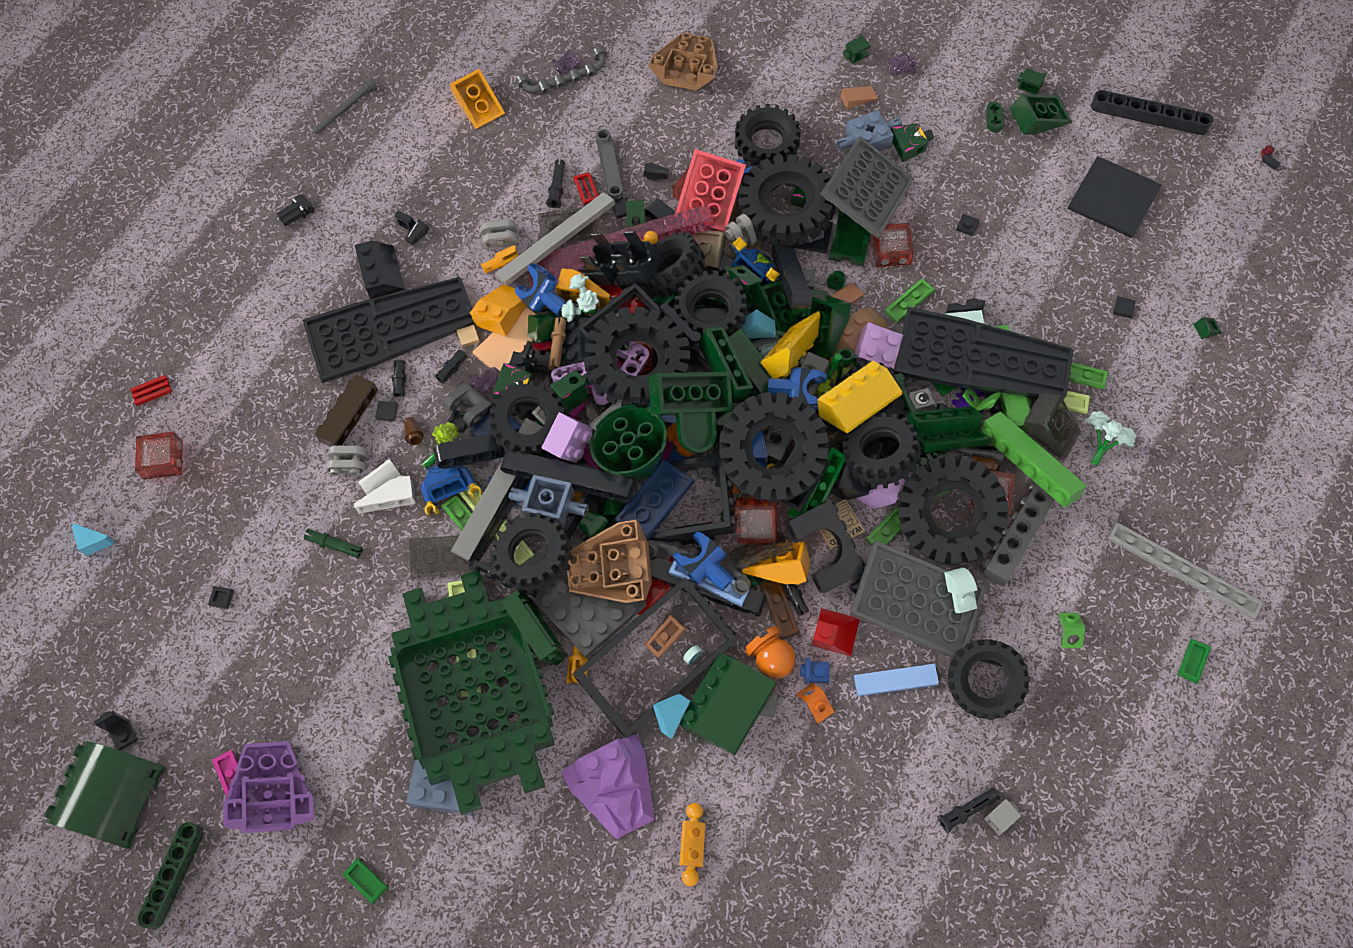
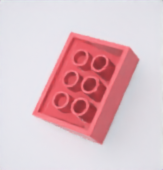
[674,149,746,233]

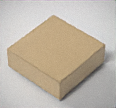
[456,325,480,348]

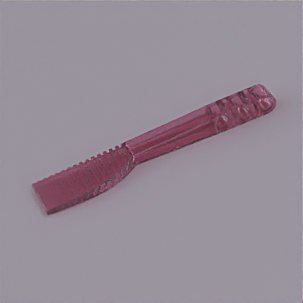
[527,206,714,289]

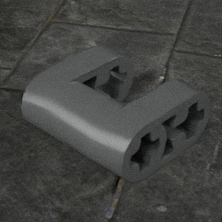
[443,382,493,427]

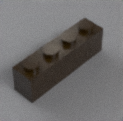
[315,374,378,447]

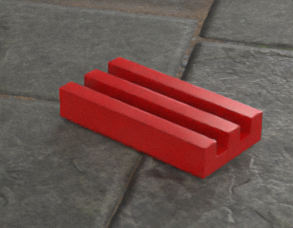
[573,172,599,206]
[130,375,172,406]

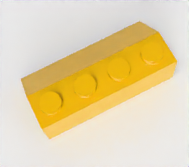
[761,312,820,379]
[818,361,902,433]

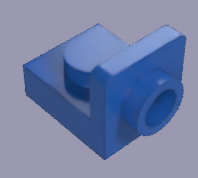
[800,658,829,683]

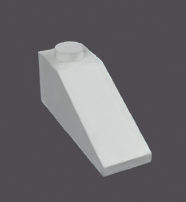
[354,475,416,514]

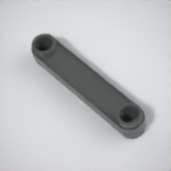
[596,129,623,201]

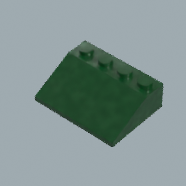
[679,653,777,756]

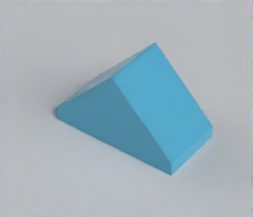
[741,310,776,339]
[71,523,114,556]
[653,694,690,739]

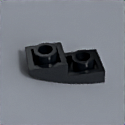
[945,298,985,314]

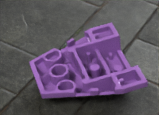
[561,734,655,840]
[223,741,314,833]

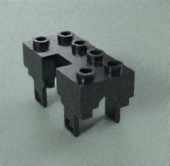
[579,231,662,285]

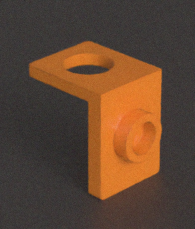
[796,683,834,723]

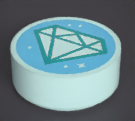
[683,645,703,665]

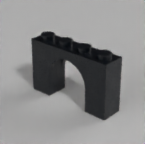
[784,500,865,593]

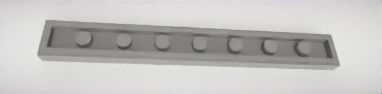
[495,192,615,286]
[451,418,543,561]
[1107,522,1264,620]

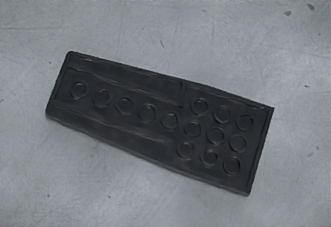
[303,277,475,383]
[894,307,1073,401]

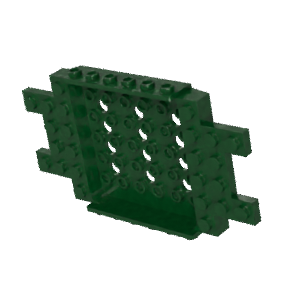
[388,571,555,815]

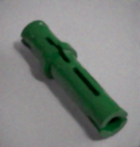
[304,528,363,559]

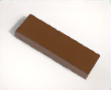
[760,581,800,639]

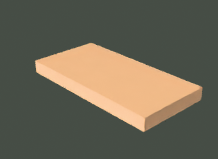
[473,307,536,376]

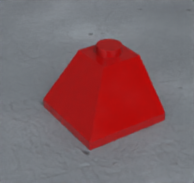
[811,608,860,656]

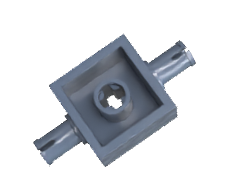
[836,110,902,151]
[509,475,588,528]

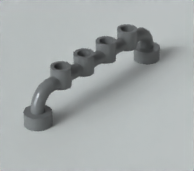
[516,46,607,94]
[648,540,751,595]

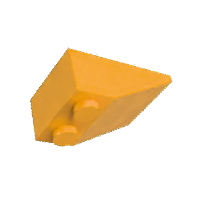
[450,68,505,129]
[556,268,610,309]
[470,284,527,336]
[742,541,811,585]

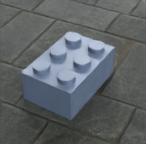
[406,760,478,816]

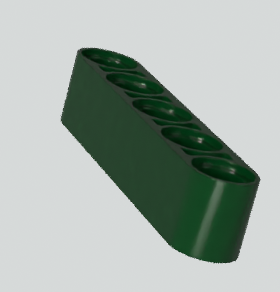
[137,822,203,929]

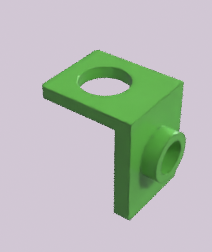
[962,388,1001,412]
[1058,613,1085,648]

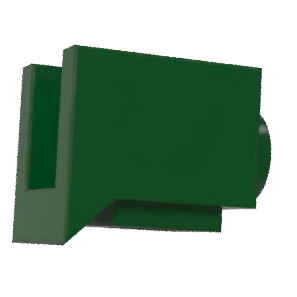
[843,33,871,64]
[1017,68,1047,94]

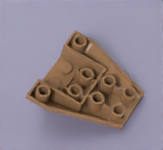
[648,33,718,90]
[567,519,652,603]

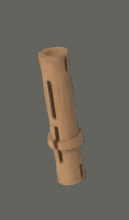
[548,317,567,371]

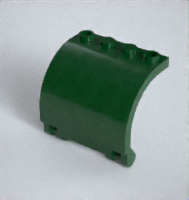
[44,741,166,849]

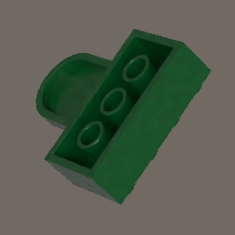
[648,372,733,453]

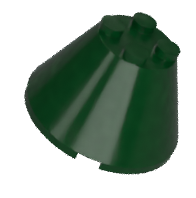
[590,405,667,480]

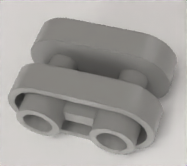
[725,214,757,253]
[480,219,518,249]
[326,446,367,476]

